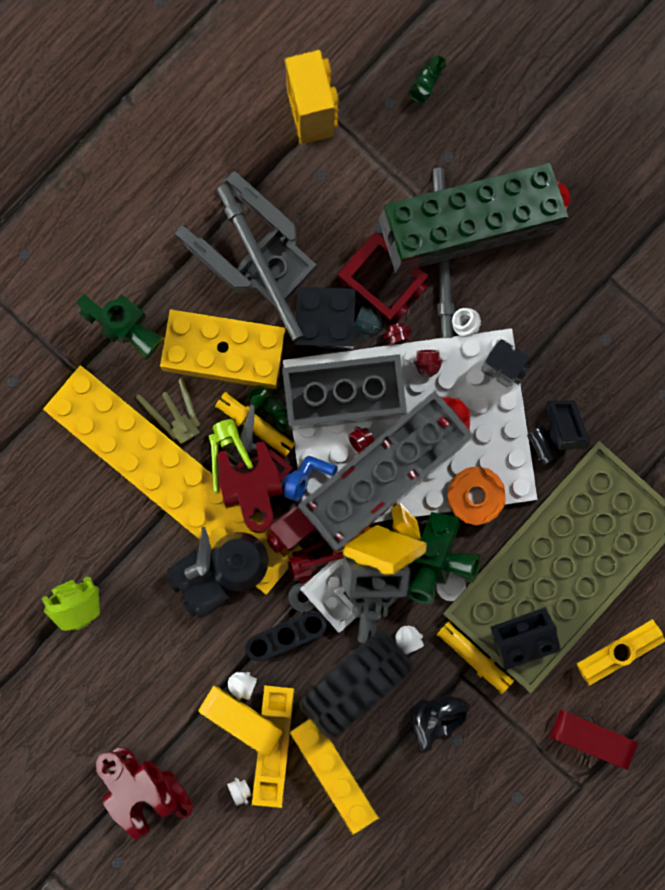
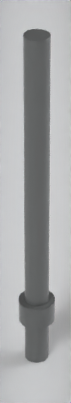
[433,168,455,338]
[217,184,303,341]

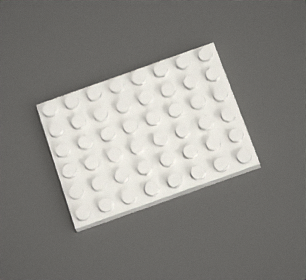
[283,329,538,532]

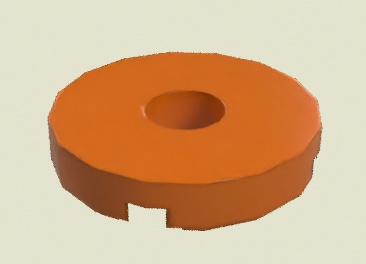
[447,467,506,525]

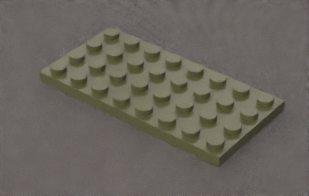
[443,441,665,693]

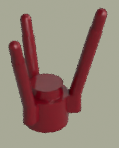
[287,539,344,584]

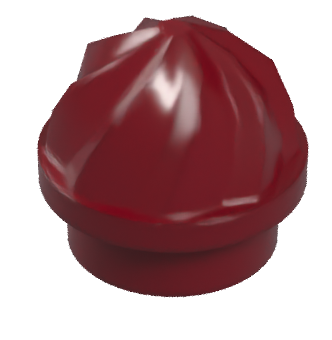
[413,349,443,377]

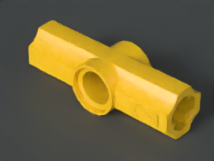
[576,619,665,686]

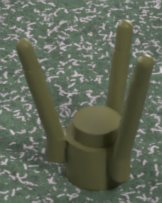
[136,378,201,445]

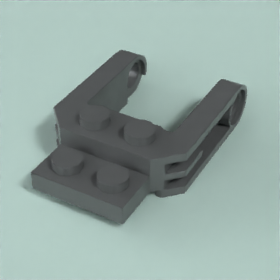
[174,171,317,307]

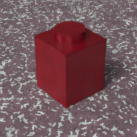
[265,506,315,557]

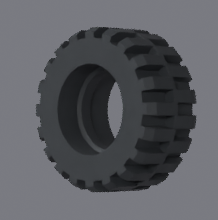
[299,630,413,739]

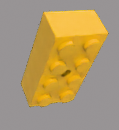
[285,50,339,145]
[160,309,286,390]

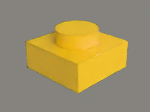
[391,503,421,540]

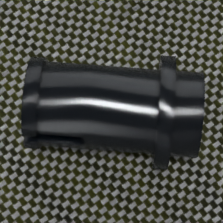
[527,427,559,466]

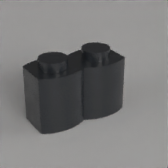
[166,550,231,619]

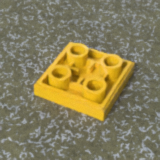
[343,525,426,575]

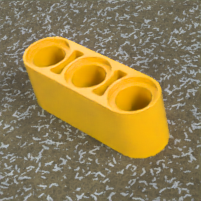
[198,685,284,756]

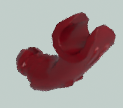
[161,770,194,819]

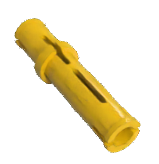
[215,392,296,458]
[436,621,514,695]

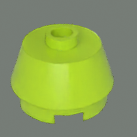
[42,577,100,631]

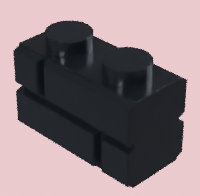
[481,339,530,388]

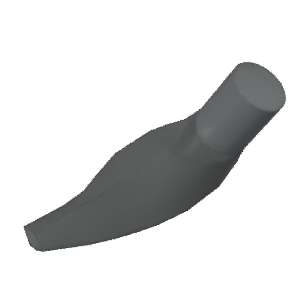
[238,404,258,457]
[184,527,211,580]

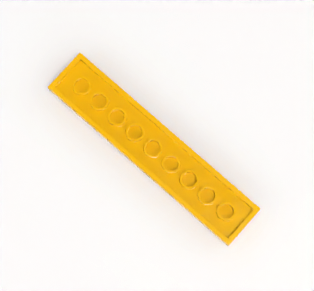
[43,365,302,595]

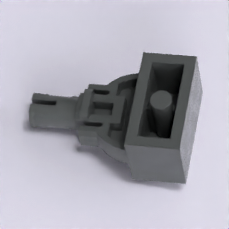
[341,556,410,643]

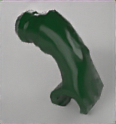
[408,55,446,105]
[248,386,289,431]

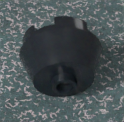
[210,532,269,591]

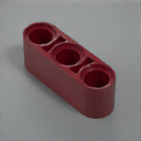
[549,710,639,770]

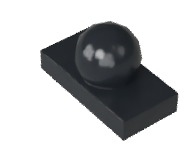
[545,400,590,450]

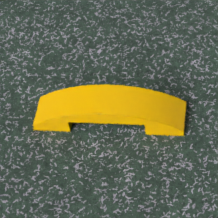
[252,686,294,808]

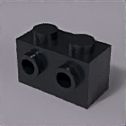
[490,607,561,671]

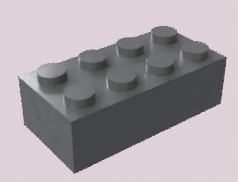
[282,354,407,430]

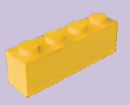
[290,719,378,834]

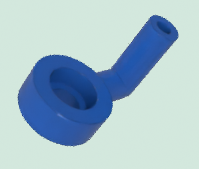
[282,456,338,502]

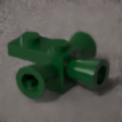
[76,294,164,360]
[407,512,480,604]

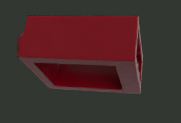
[337,231,428,324]

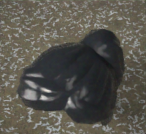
[411,696,470,753]

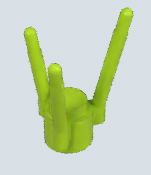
[208,419,253,493]

